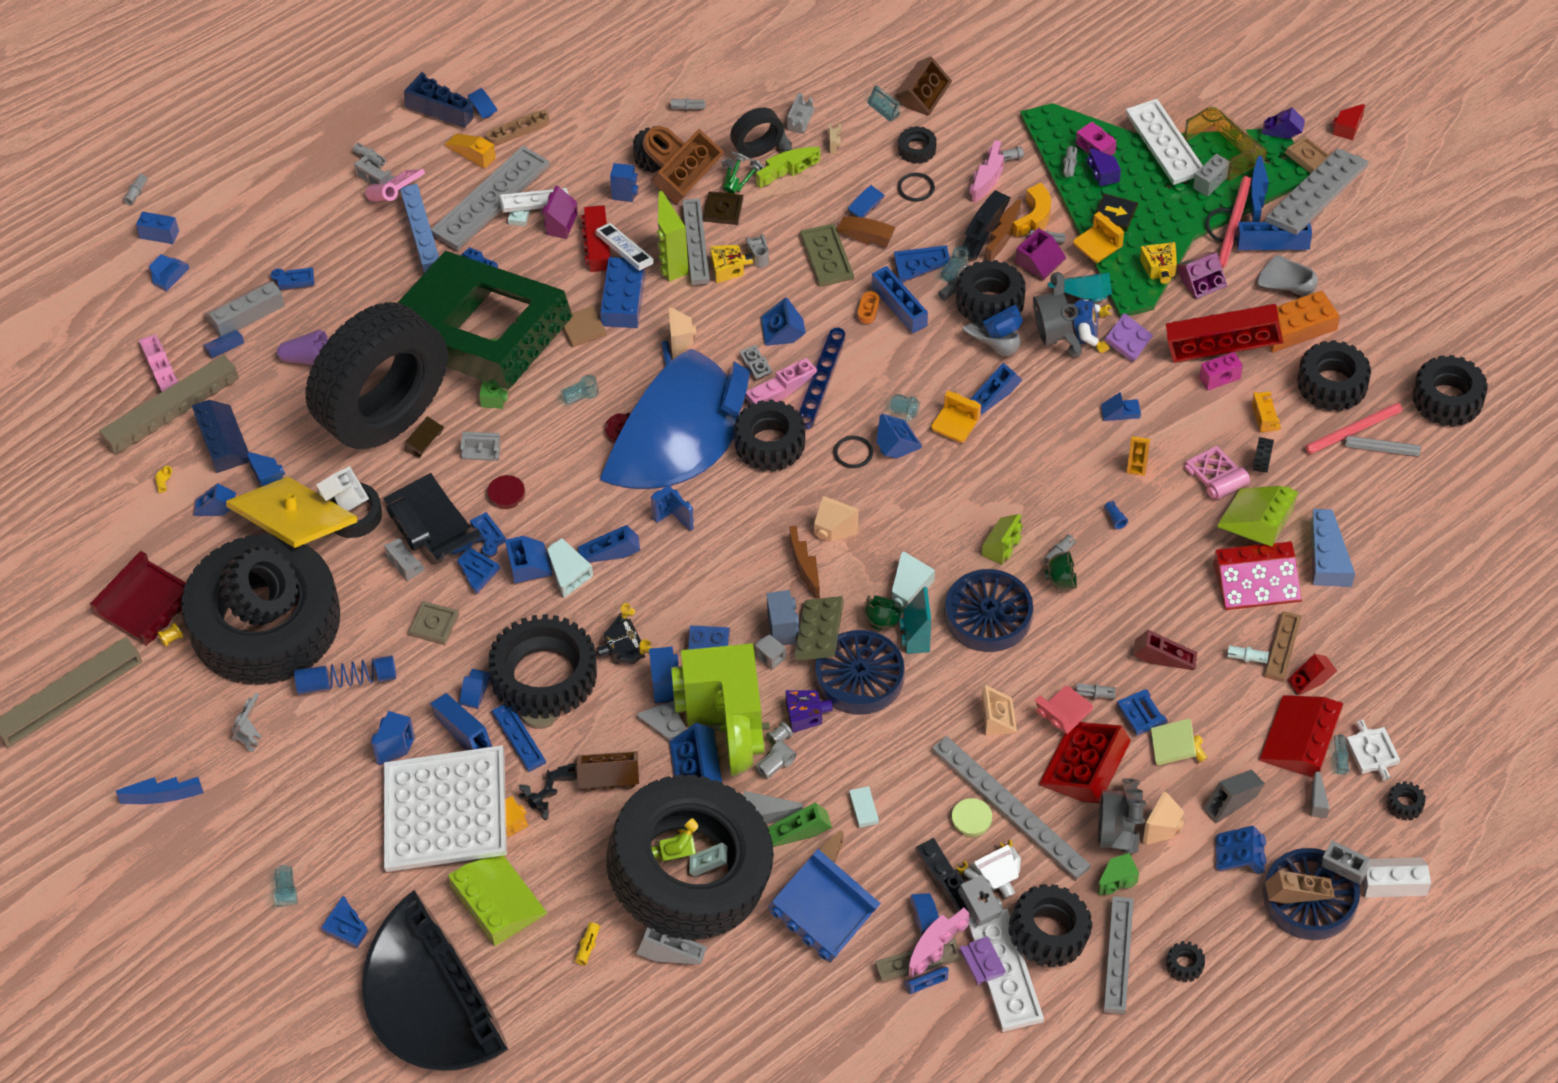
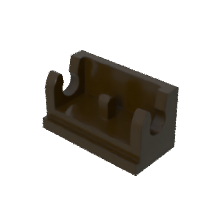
[404,416,444,459]

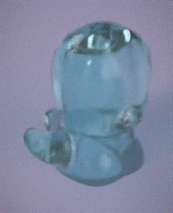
[890,394,921,422]

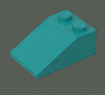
[1048,272,1112,302]
[899,587,931,654]

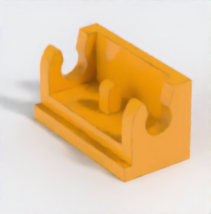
[1252,392,1281,433]

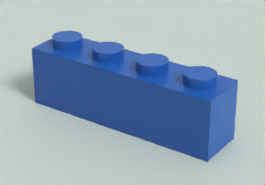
[1236,222,1312,251]
[872,266,928,334]

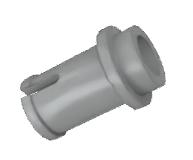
[1001,146,1024,162]

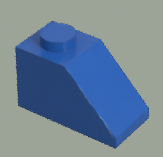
[247,452,285,487]
[193,483,236,516]

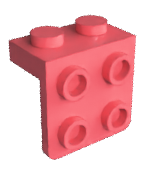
[1035,686,1093,734]

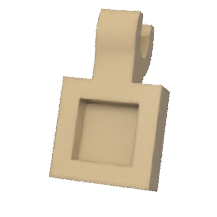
[828,123,841,154]

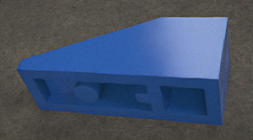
[970,362,1022,415]
[578,525,640,563]

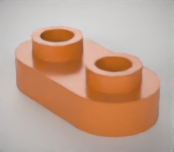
[858,291,880,324]

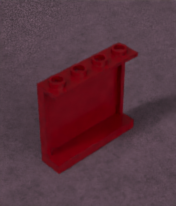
[90,551,187,646]

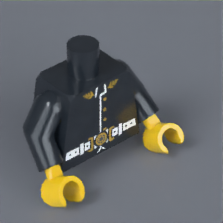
[596,603,652,665]

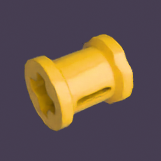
[157,623,183,647]

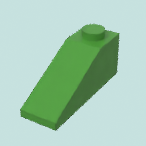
[768,802,832,847]

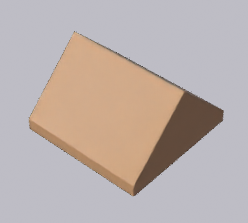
[981,685,1017,735]

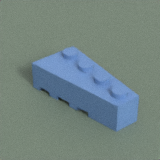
[1310,509,1355,587]

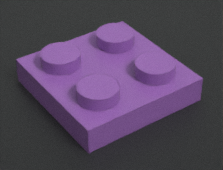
[1104,313,1153,363]

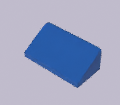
[203,330,244,358]
[904,966,949,994]

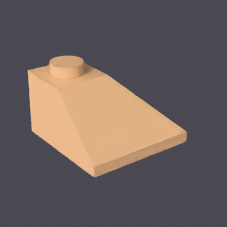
[669,308,696,359]
[814,496,859,542]
[1143,792,1185,845]

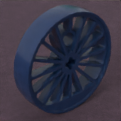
[944,569,1034,652]
[815,630,905,715]
[1263,848,1360,940]

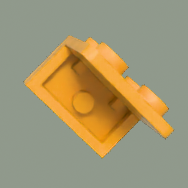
[1073,212,1124,263]
[931,390,981,443]

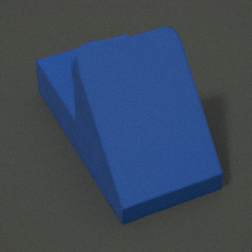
[1101,392,1141,421]
[459,669,491,709]

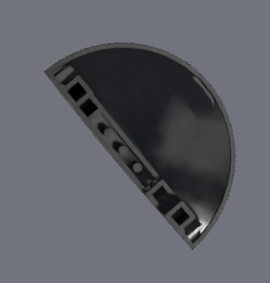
[362,890,509,1071]

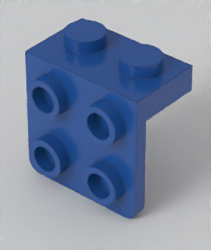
[651,485,694,531]
[1216,825,1267,874]

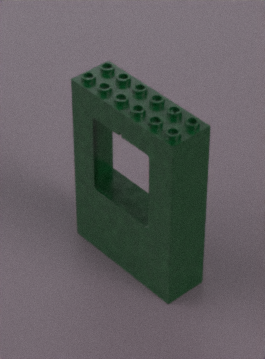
[397,250,573,390]

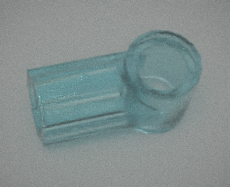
[941,246,969,282]
[561,375,599,405]
[274,865,298,907]

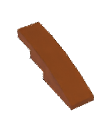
[985,199,1021,261]
[789,526,820,599]

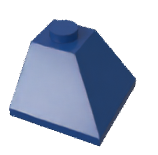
[760,297,806,346]
[877,414,922,459]

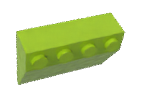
[657,191,689,282]
[1217,486,1299,546]
[448,855,547,946]

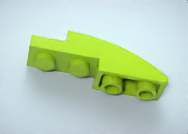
[756,147,821,188]

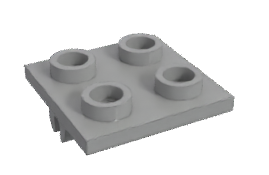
[231,693,261,752]

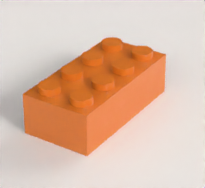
[1268,290,1340,353]

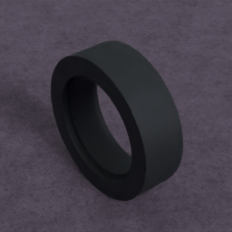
[730,107,784,158]
[329,483,382,538]

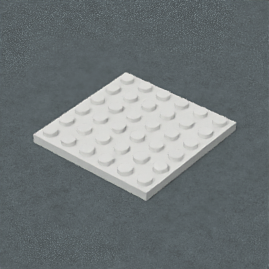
[384,745,507,872]

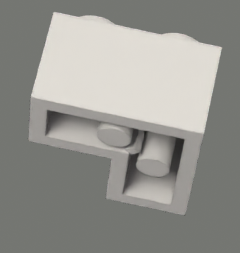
[316,466,369,511]

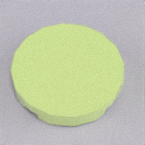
[952,798,992,837]

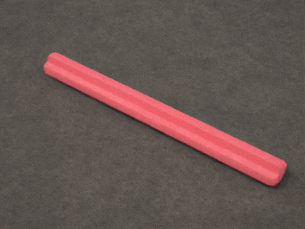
[1218,176,1252,268]
[1305,403,1403,454]

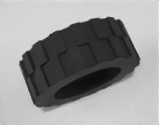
[898,126,937,164]

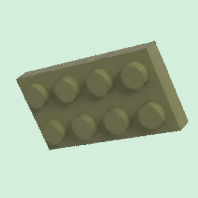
[795,596,844,661]

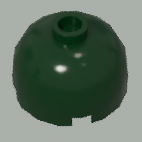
[1045,551,1077,591]
[863,595,904,630]

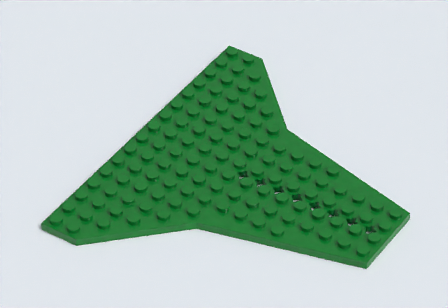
[1020,103,1310,318]

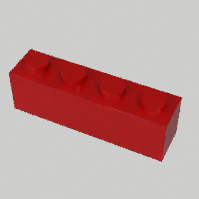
[581,205,610,272]

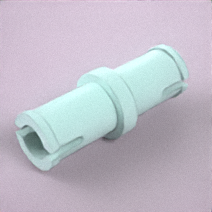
[1227,645,1269,664]

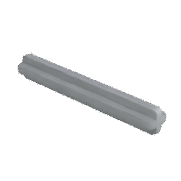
[1345,436,1421,456]

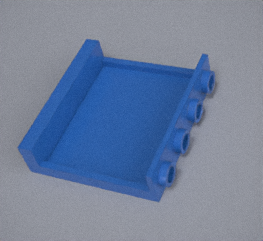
[767,849,881,963]

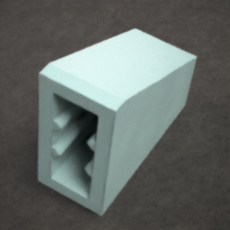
[547,538,593,598]
[892,551,935,609]

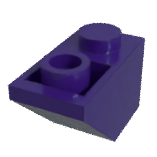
[1262,107,1305,139]
[1087,148,1121,186]

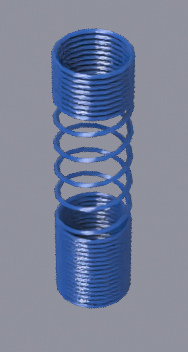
[294,655,396,694]

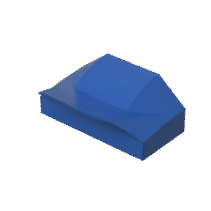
[149,254,189,292]
[983,305,1023,338]

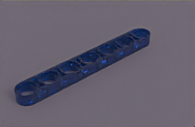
[799,327,845,430]

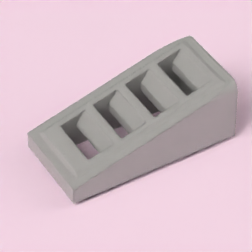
[1310,772,1329,818]

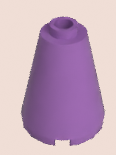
[277,330,328,365]

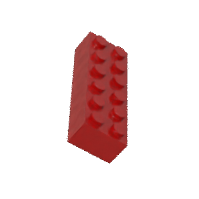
[1166,304,1284,363]

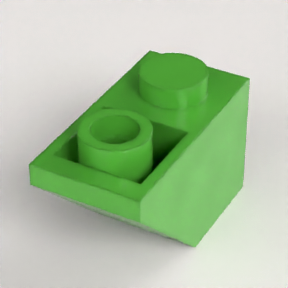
[1098,853,1139,896]

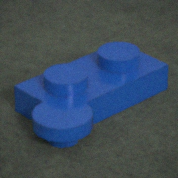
[271,267,315,290]
[470,512,506,557]

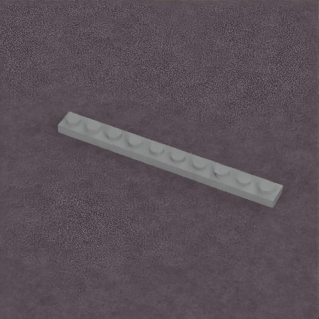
[932,736,1091,881]

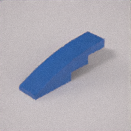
[1250,156,1269,222]
[720,361,750,417]
[116,777,204,804]

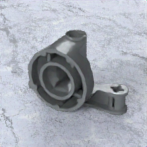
[1098,778,1146,853]

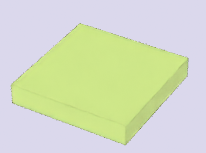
[1151,718,1196,766]

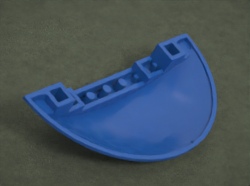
[600,349,737,489]

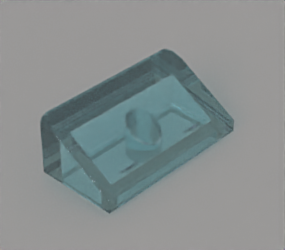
[868,85,900,121]

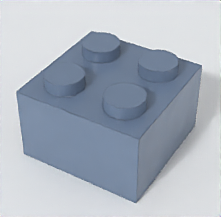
[766,590,799,646]

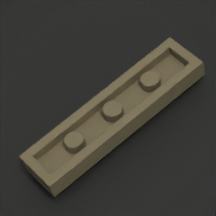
[875,938,962,983]

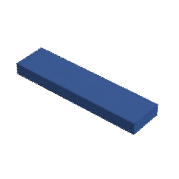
[491,704,546,772]

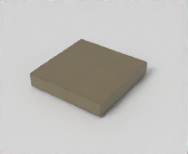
[408,601,459,645]

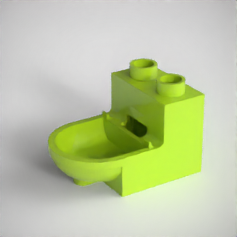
[671,643,764,777]

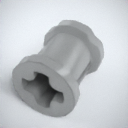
[766,722,793,746]

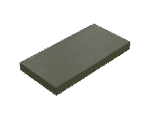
[800,223,854,287]

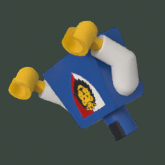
[1074,300,1112,353]

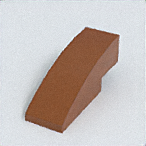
[836,216,895,248]

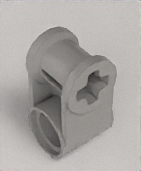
[745,234,769,268]

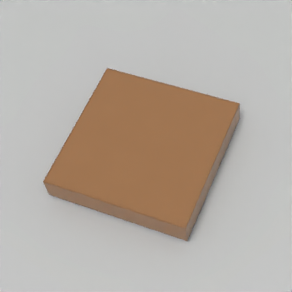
[1285,136,1330,174]
[563,306,607,347]

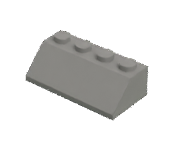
[203,281,285,337]

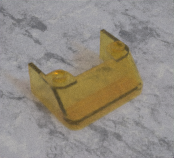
[1184,107,1267,181]

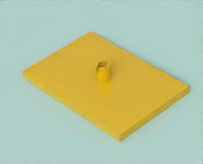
[226,477,357,548]

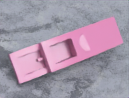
[969,140,1004,202]
[745,358,817,404]
[909,908,970,978]

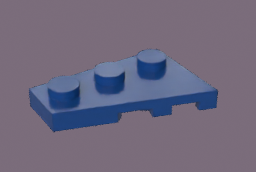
[894,245,950,282]

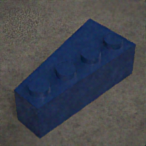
[404,72,473,128]

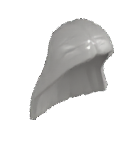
[1257,255,1318,297]
[963,322,1021,357]

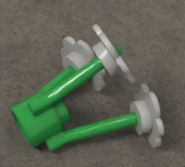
[721,151,765,194]

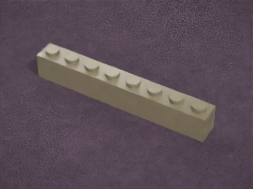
[99,355,239,455]
[0,637,142,749]

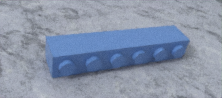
[400,184,439,273]

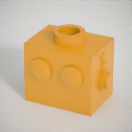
[505,796,529,838]

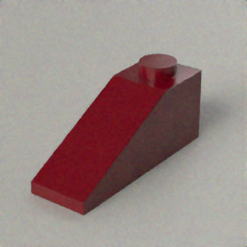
[1133,630,1198,670]

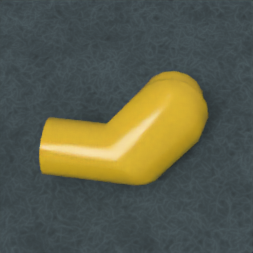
[155,466,173,493]
[1194,735,1208,763]

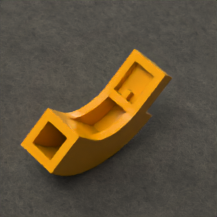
[1012,183,1051,238]

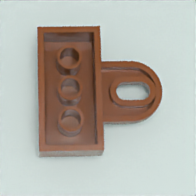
[643,126,725,205]

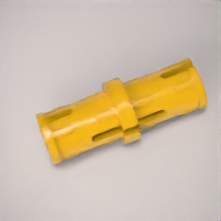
[574,922,601,966]

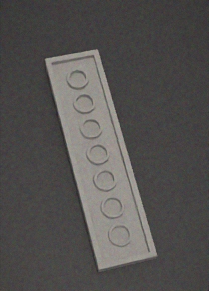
[431,146,550,251]
[1265,148,1368,235]

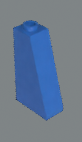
[430,693,492,751]

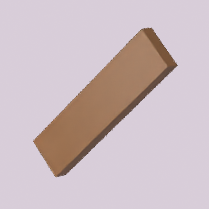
[1264,611,1302,682]

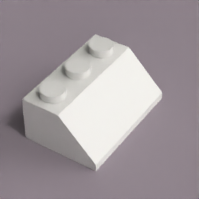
[1362,857,1431,898]

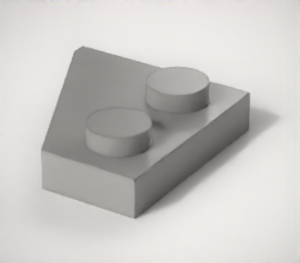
[637,701,686,743]

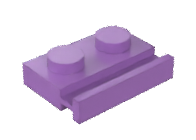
[960,936,1006,985]

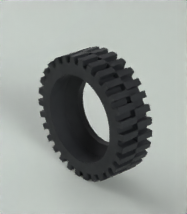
[488,614,597,719]

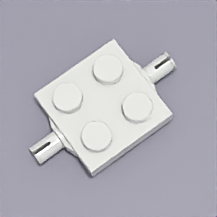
[1346,720,1400,781]

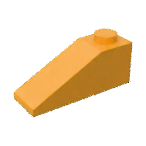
[445,134,496,169]
[1127,436,1150,476]

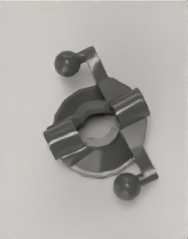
[1033,272,1082,358]

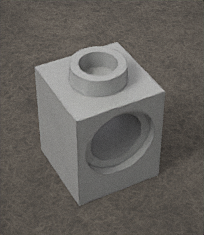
[755,634,786,670]

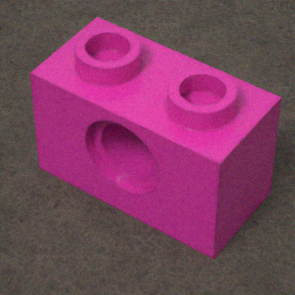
[1076,122,1116,155]
[1199,352,1243,390]

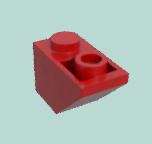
[1287,653,1337,695]

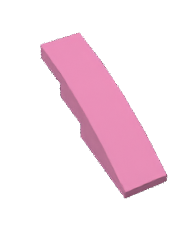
[139,334,178,392]

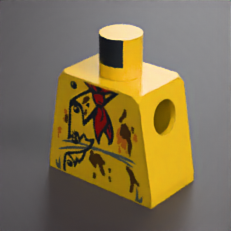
[1140,242,1177,284]
[710,245,753,283]

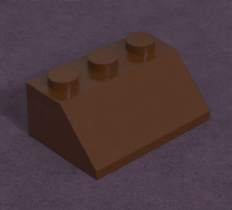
[895,56,952,116]
[577,751,639,791]

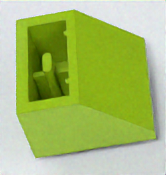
[982,514,1023,565]

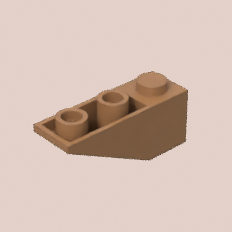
[1265,870,1335,903]

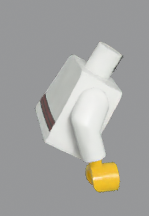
[956,840,1021,899]

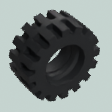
[1253,437,1274,473]
[1387,781,1426,821]
[1166,941,1205,982]

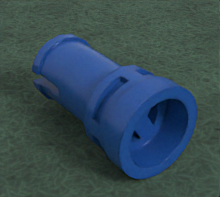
[1104,501,1128,529]

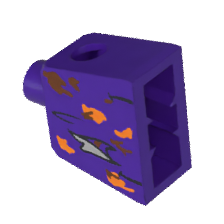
[785,690,833,733]

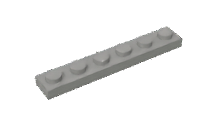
[683,198,710,285]
[1104,896,1134,1015]

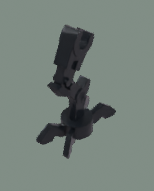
[519,764,577,820]

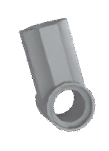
[756,741,797,779]

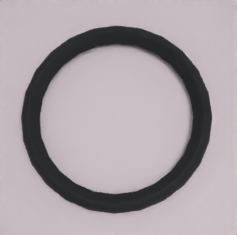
[898,172,935,201]
[1206,208,1242,243]
[834,436,873,468]

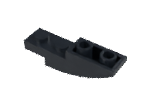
[959,190,1011,260]
[915,837,968,913]

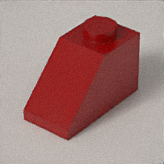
[1332,104,1365,140]

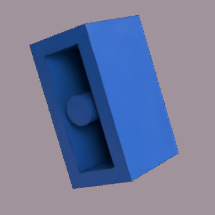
[610,163,639,202]
[136,211,179,244]

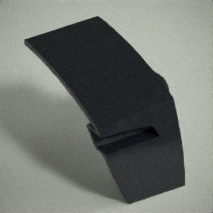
[383,473,485,565]

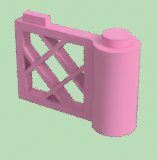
[366,169,425,202]
[1185,446,1250,500]

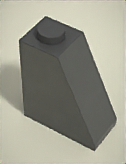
[1203,769,1265,823]

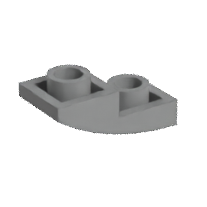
[739,345,773,380]

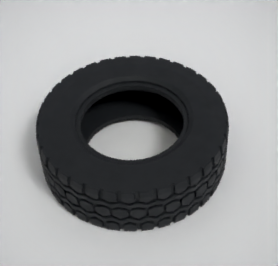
[305,302,448,449]
[182,534,340,685]
[606,775,774,940]

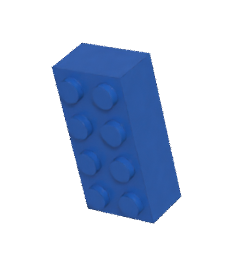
[600,257,646,328]

